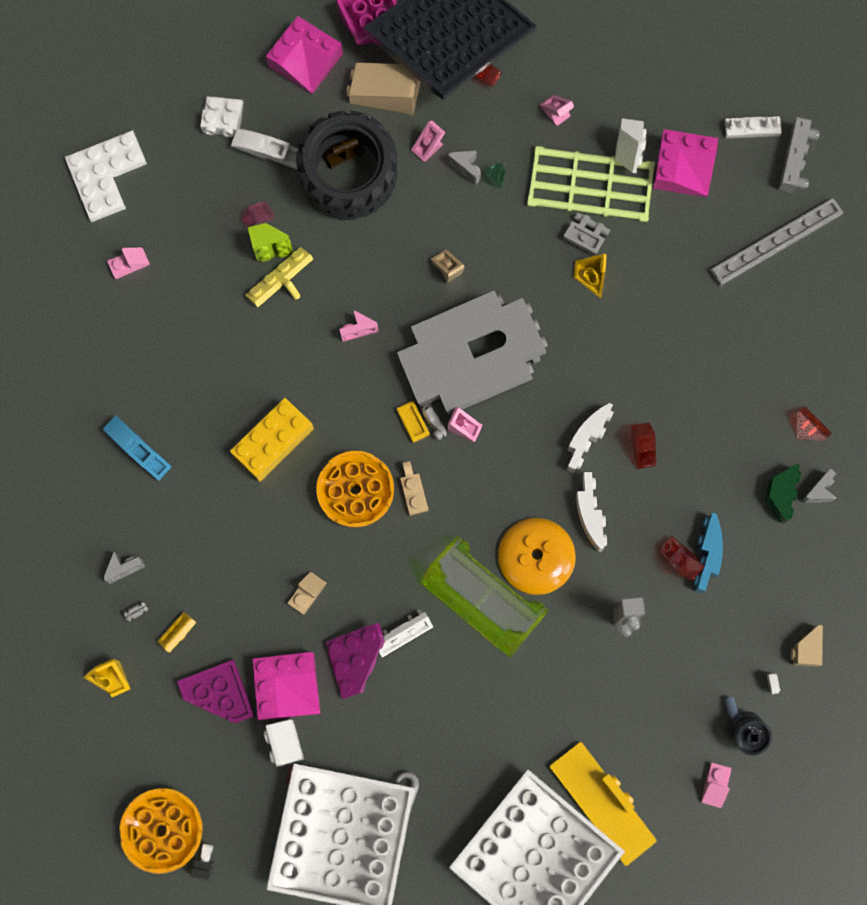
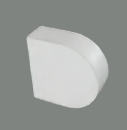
[766,673,780,694]

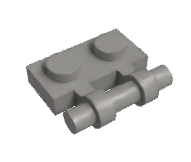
[563,213,610,256]

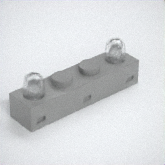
[778,117,820,193]
[612,598,645,637]

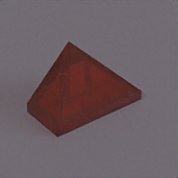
[797,406,832,441]

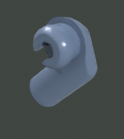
[724,697,738,719]

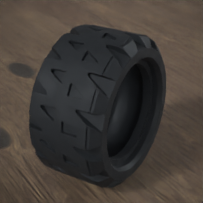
[296,111,397,220]

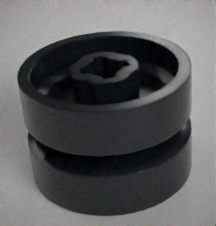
[728,711,772,756]

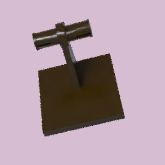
[324,138,365,169]

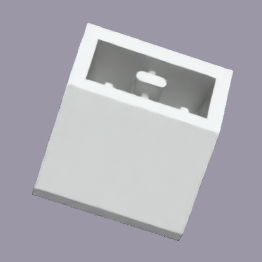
[615,118,646,173]
[264,720,304,767]

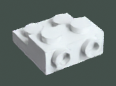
[201,97,243,137]

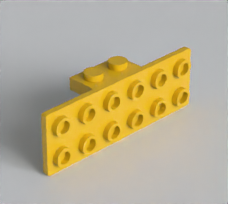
[550,742,657,866]

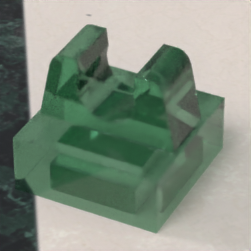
[484,162,507,188]

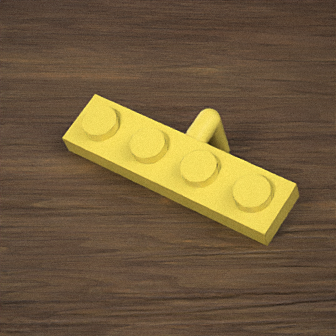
[246,247,313,307]

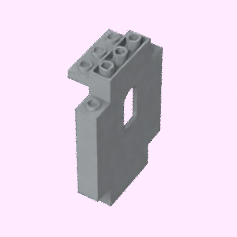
[397,290,548,415]

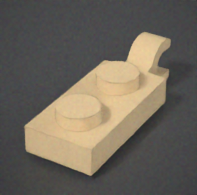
[400,461,429,516]

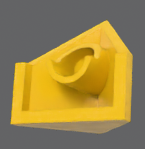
[574,254,606,299]
[83,659,130,697]

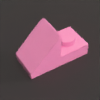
[540,95,574,125]
[411,121,445,162]
[107,248,150,279]
[340,311,379,342]
[701,763,732,808]

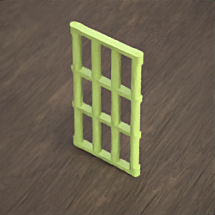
[527,146,655,222]

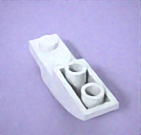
[231,129,299,169]
[567,403,614,474]
[576,472,607,552]

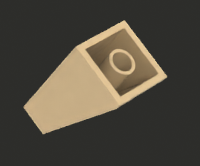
[347,63,420,115]

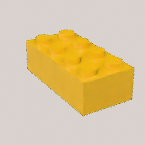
[230,398,314,482]

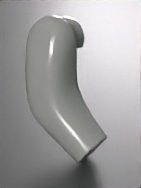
[422,405,447,440]

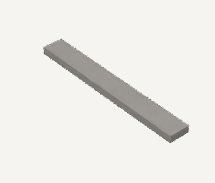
[710,198,843,286]

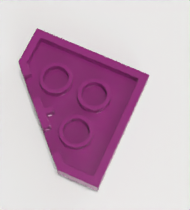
[326,623,385,699]
[177,660,254,724]

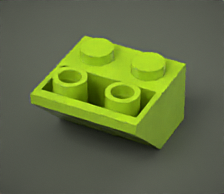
[248,223,293,262]

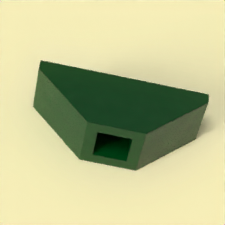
[765,464,801,524]

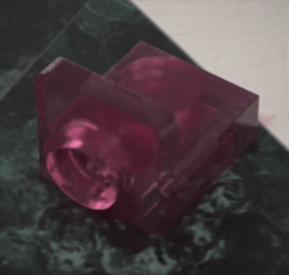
[243,202,275,227]

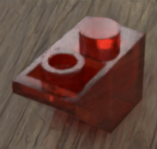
[631,422,657,469]
[659,536,705,581]

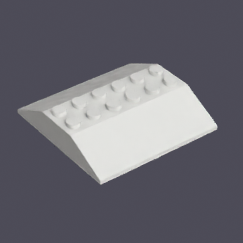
[267,764,414,905]
[449,770,625,905]

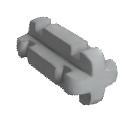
[123,602,148,621]

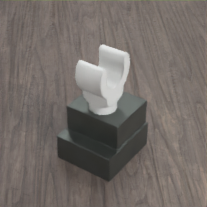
[190,844,215,880]

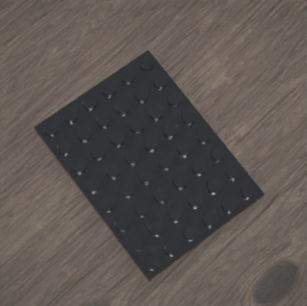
[363,0,537,101]

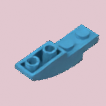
[103,415,172,481]
[693,513,723,593]

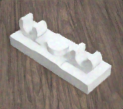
[724,117,781,138]
[379,610,433,657]

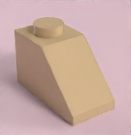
[790,625,823,667]

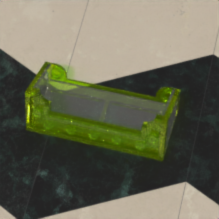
[420,536,549,658]

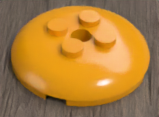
[316,451,394,527]
[498,518,576,595]
[120,788,202,873]

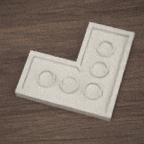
[65,131,147,222]

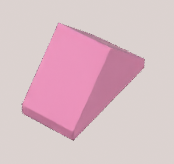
[448,407,482,442]

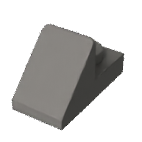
[448,151,481,185]
[801,469,836,503]
[104,552,145,584]

